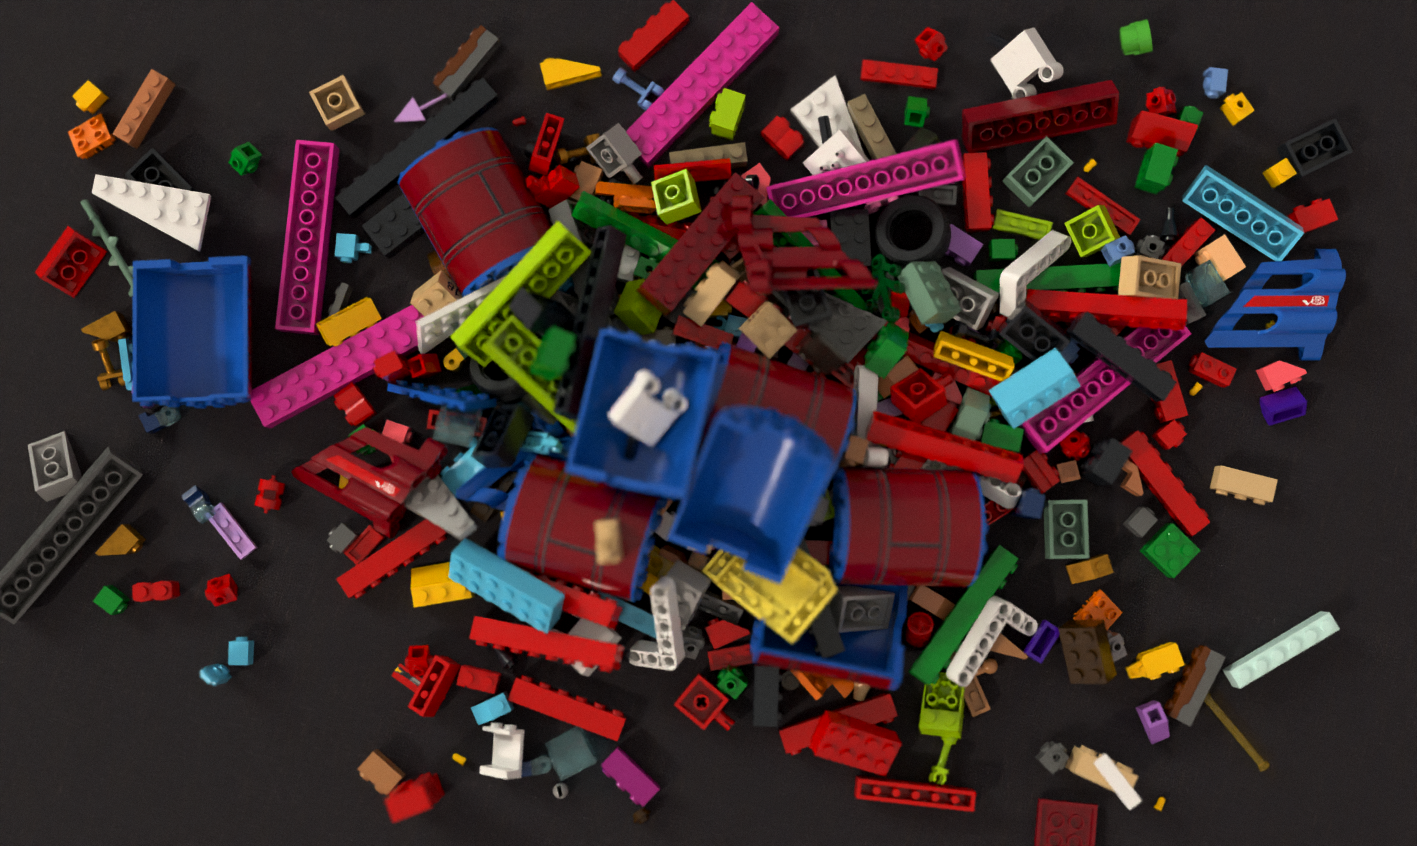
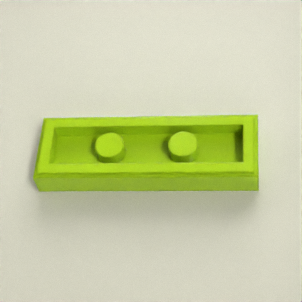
[992,209,1053,240]

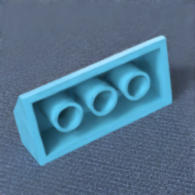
[989,348,1080,429]
[439,439,485,498]

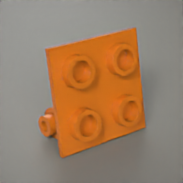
[68,113,116,159]
[1073,589,1123,630]

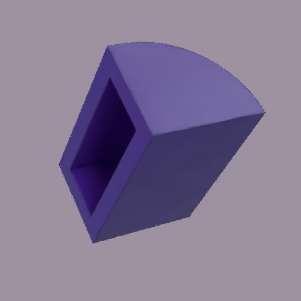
[1260,387,1307,426]
[1023,620,1060,663]

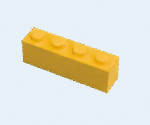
[933,331,1014,382]

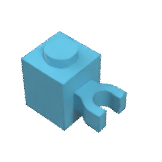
[335,233,372,263]
[714,315,747,339]

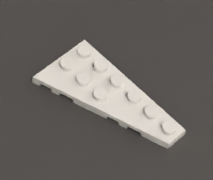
[417,275,507,354]

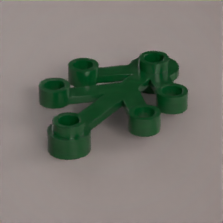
[862,254,905,323]

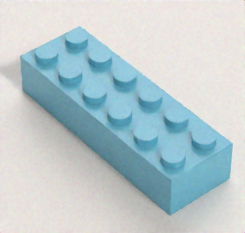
[1182,165,1304,261]
[448,538,565,634]

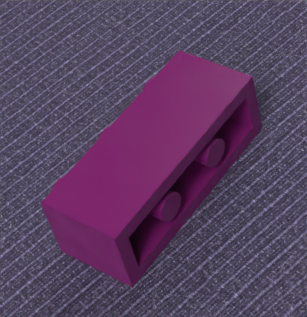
[601,746,660,806]

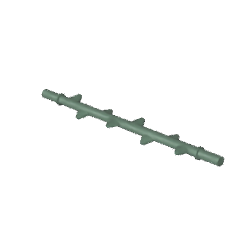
[81,199,133,296]

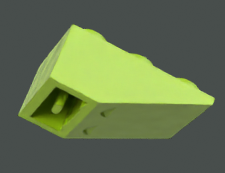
[919,672,965,739]

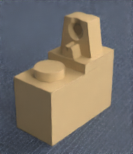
[595,518,623,564]

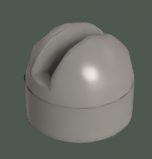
[553,782,569,799]

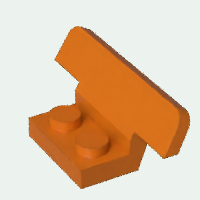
[595,182,657,214]
[791,670,854,701]

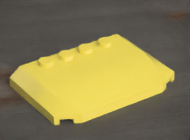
[702,547,838,645]

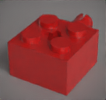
[890,368,953,424]
[674,673,735,731]

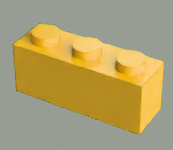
[316,297,382,347]

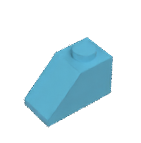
[471,691,514,725]

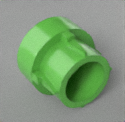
[1120,19,1153,55]

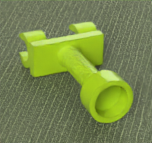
[928,736,958,784]

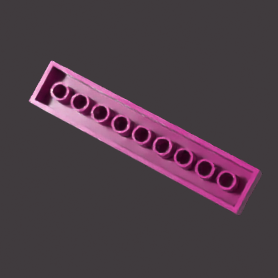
[626,2,779,168]
[766,139,966,217]
[275,140,339,335]
[250,305,425,428]
[1019,326,1191,454]

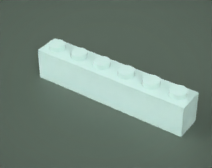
[1222,611,1340,688]

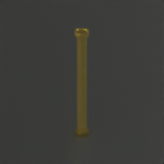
[1203,691,1270,772]

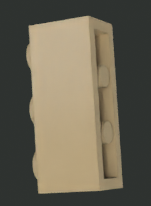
[1210,466,1278,505]

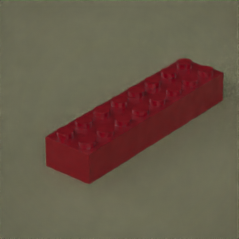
[962,80,1119,153]
[636,172,765,316]

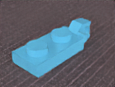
[520,431,563,454]

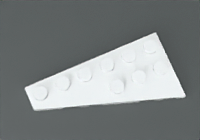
[790,76,864,153]
[92,174,211,251]

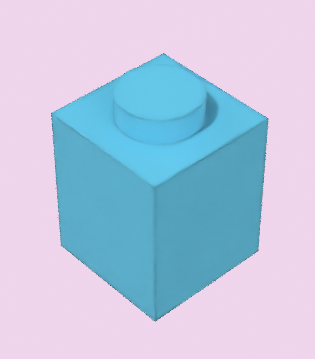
[228,637,254,665]

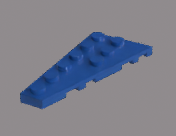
[387,379,497,411]

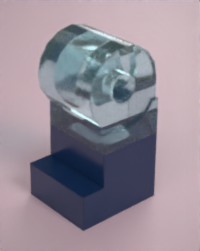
[138,406,181,434]
[182,485,216,524]
[521,754,553,777]

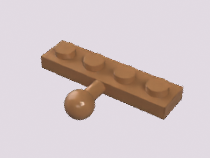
[949,652,998,717]

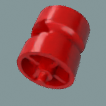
[254,475,285,514]
[905,612,933,647]

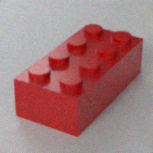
[810,710,901,776]
[385,772,445,823]

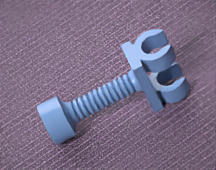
[612,67,664,111]

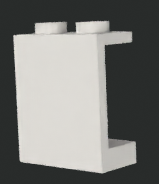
[480,722,524,779]

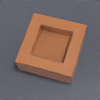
[1057,460,1081,483]

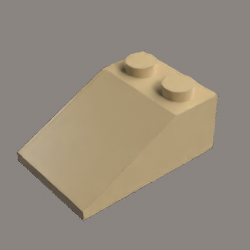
[1118,256,1181,299]

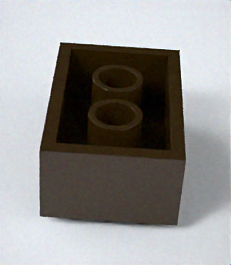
[1058,620,1116,684]

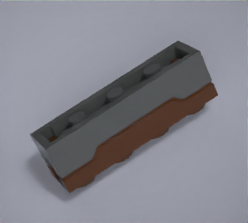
[433,25,501,101]
[1164,645,1226,726]

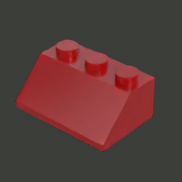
[1126,110,1198,157]
[35,226,107,298]

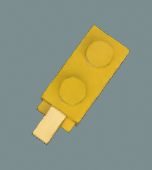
[1125,642,1184,680]

